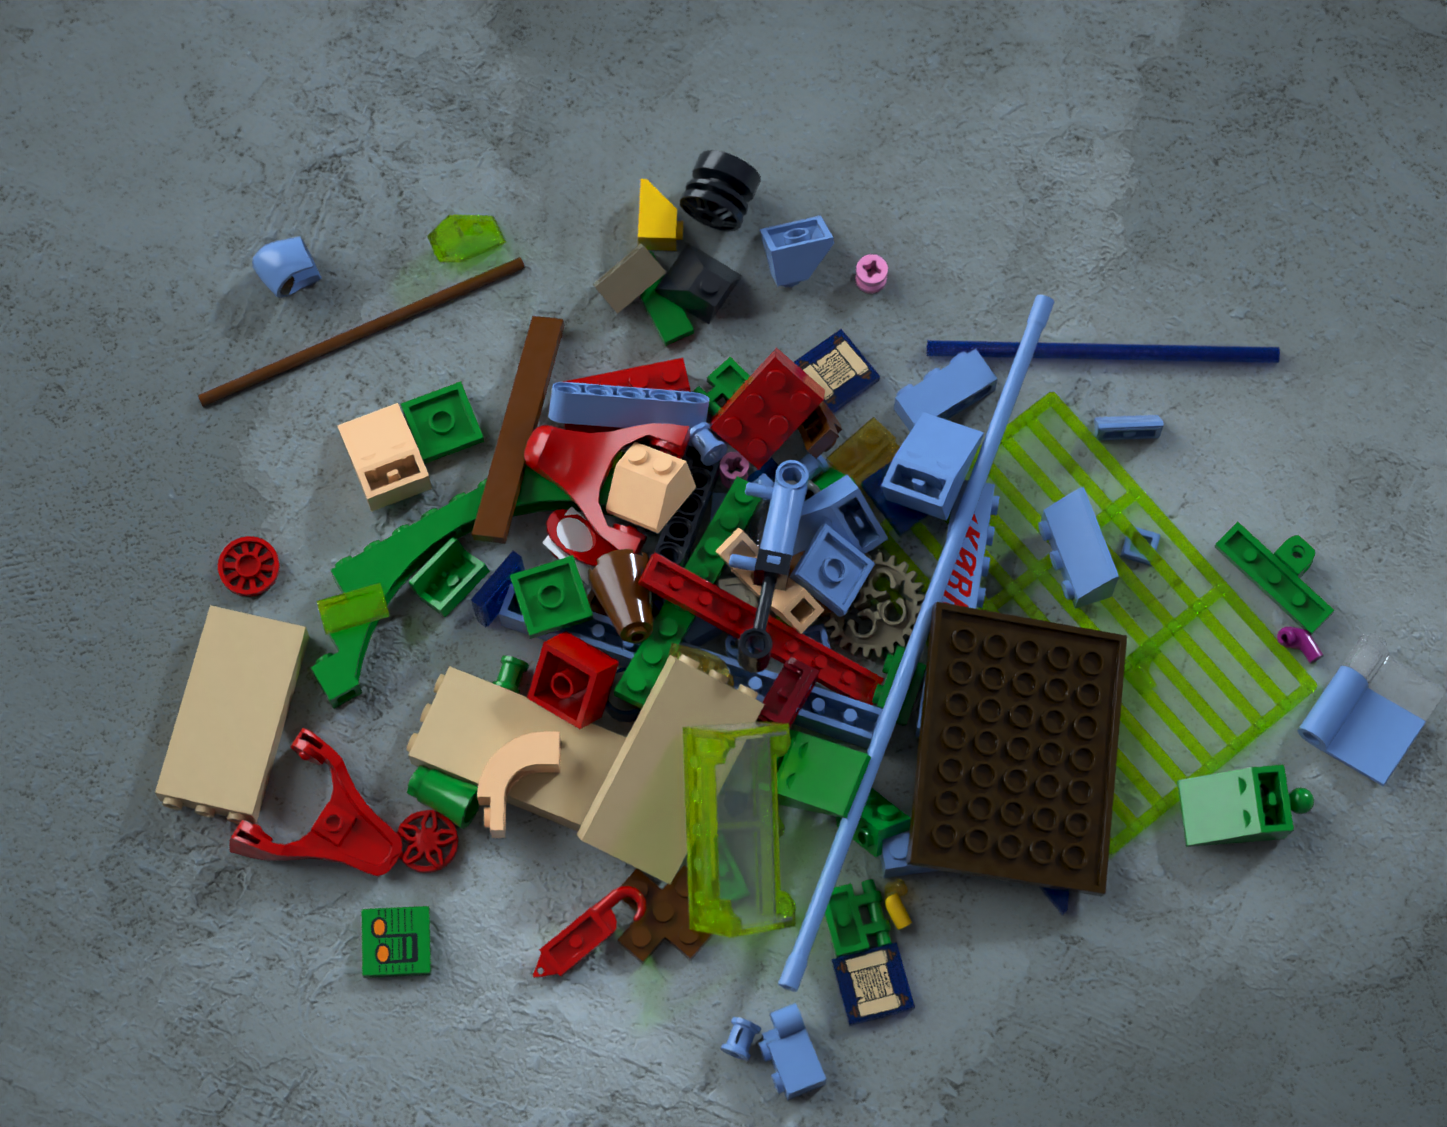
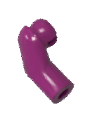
[1277,627,1324,664]

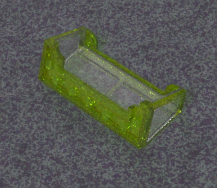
[683,721,796,938]

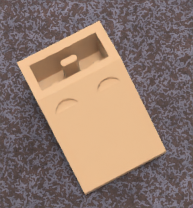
[337,403,432,512]

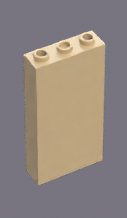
[155,605,310,824]
[576,654,764,884]
[406,666,627,831]

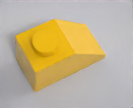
[638,179,684,251]

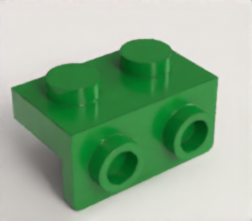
[409,537,490,617]
[872,645,926,726]
[836,788,911,857]

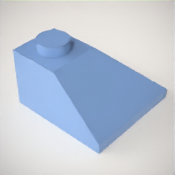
[760,216,834,287]

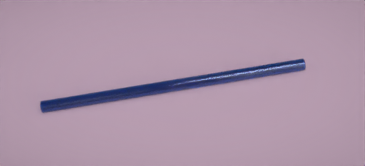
[926,340,1280,363]

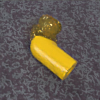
[884,878,912,930]

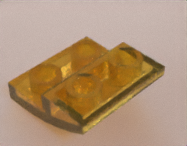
[826,417,900,510]

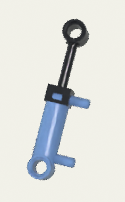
[729,460,809,673]

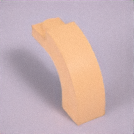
[715,528,824,634]
[477,731,561,838]

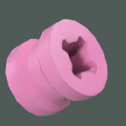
[855,254,888,294]

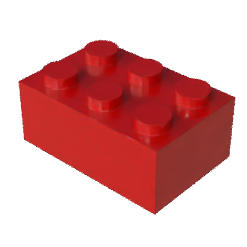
[710,348,825,470]

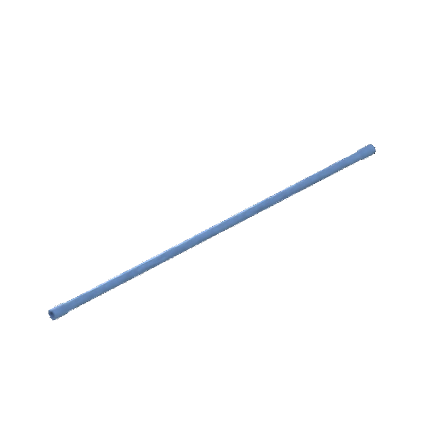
[778,295,1054,992]

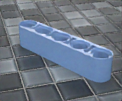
[548,382,709,429]

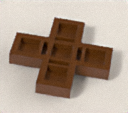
[617,865,713,964]

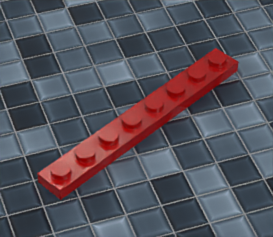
[638,552,884,705]

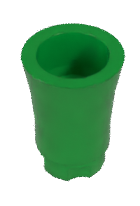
[407,765,481,829]

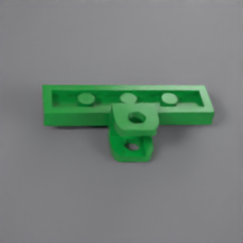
[1215,522,1334,635]

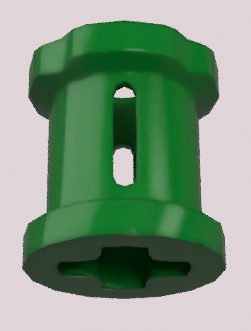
[492,655,529,694]

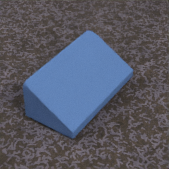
[1094,415,1164,441]

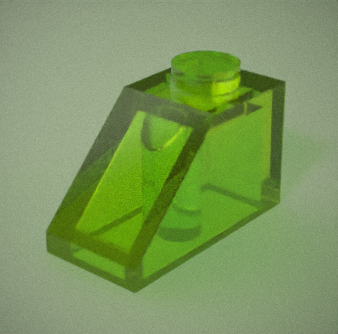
[427,215,506,263]

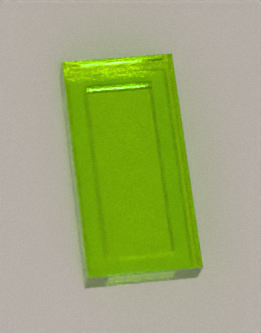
[316,583,390,635]

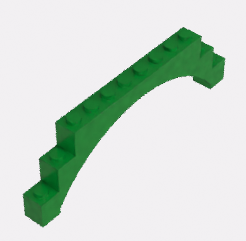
[311,465,650,709]

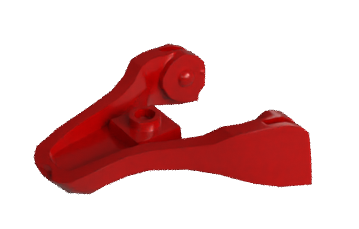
[524,423,690,555]
[229,728,402,876]

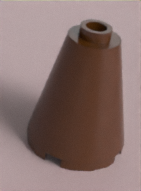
[588,549,653,644]

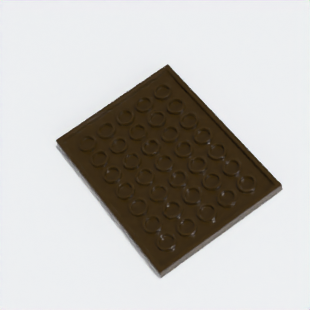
[906,602,1127,896]

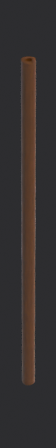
[198,257,525,407]

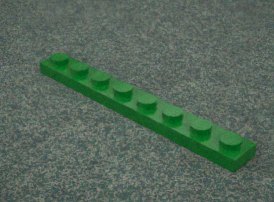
[614,476,764,709]

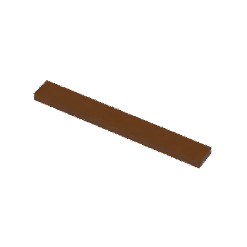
[472,316,565,544]

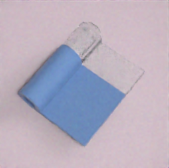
[1297,634,1447,787]

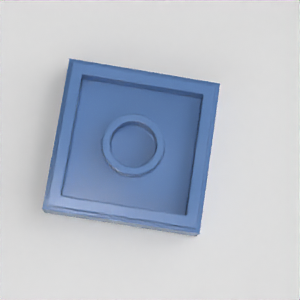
[790,523,875,617]

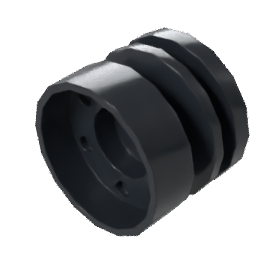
[680,150,761,231]

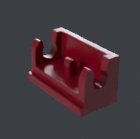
[757,657,819,736]

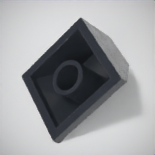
[655,243,742,324]

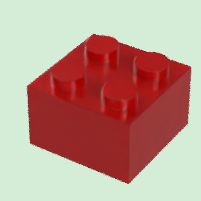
[527,631,619,729]

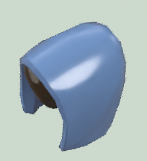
[252,236,321,298]

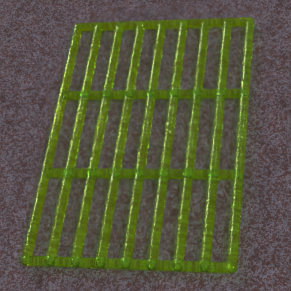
[864,392,1317,855]

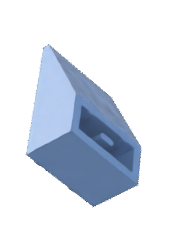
[881,412,984,521]
[764,474,888,556]

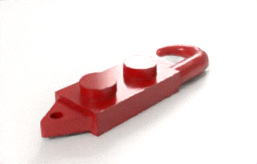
[533,886,646,978]

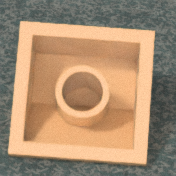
[606,442,696,533]

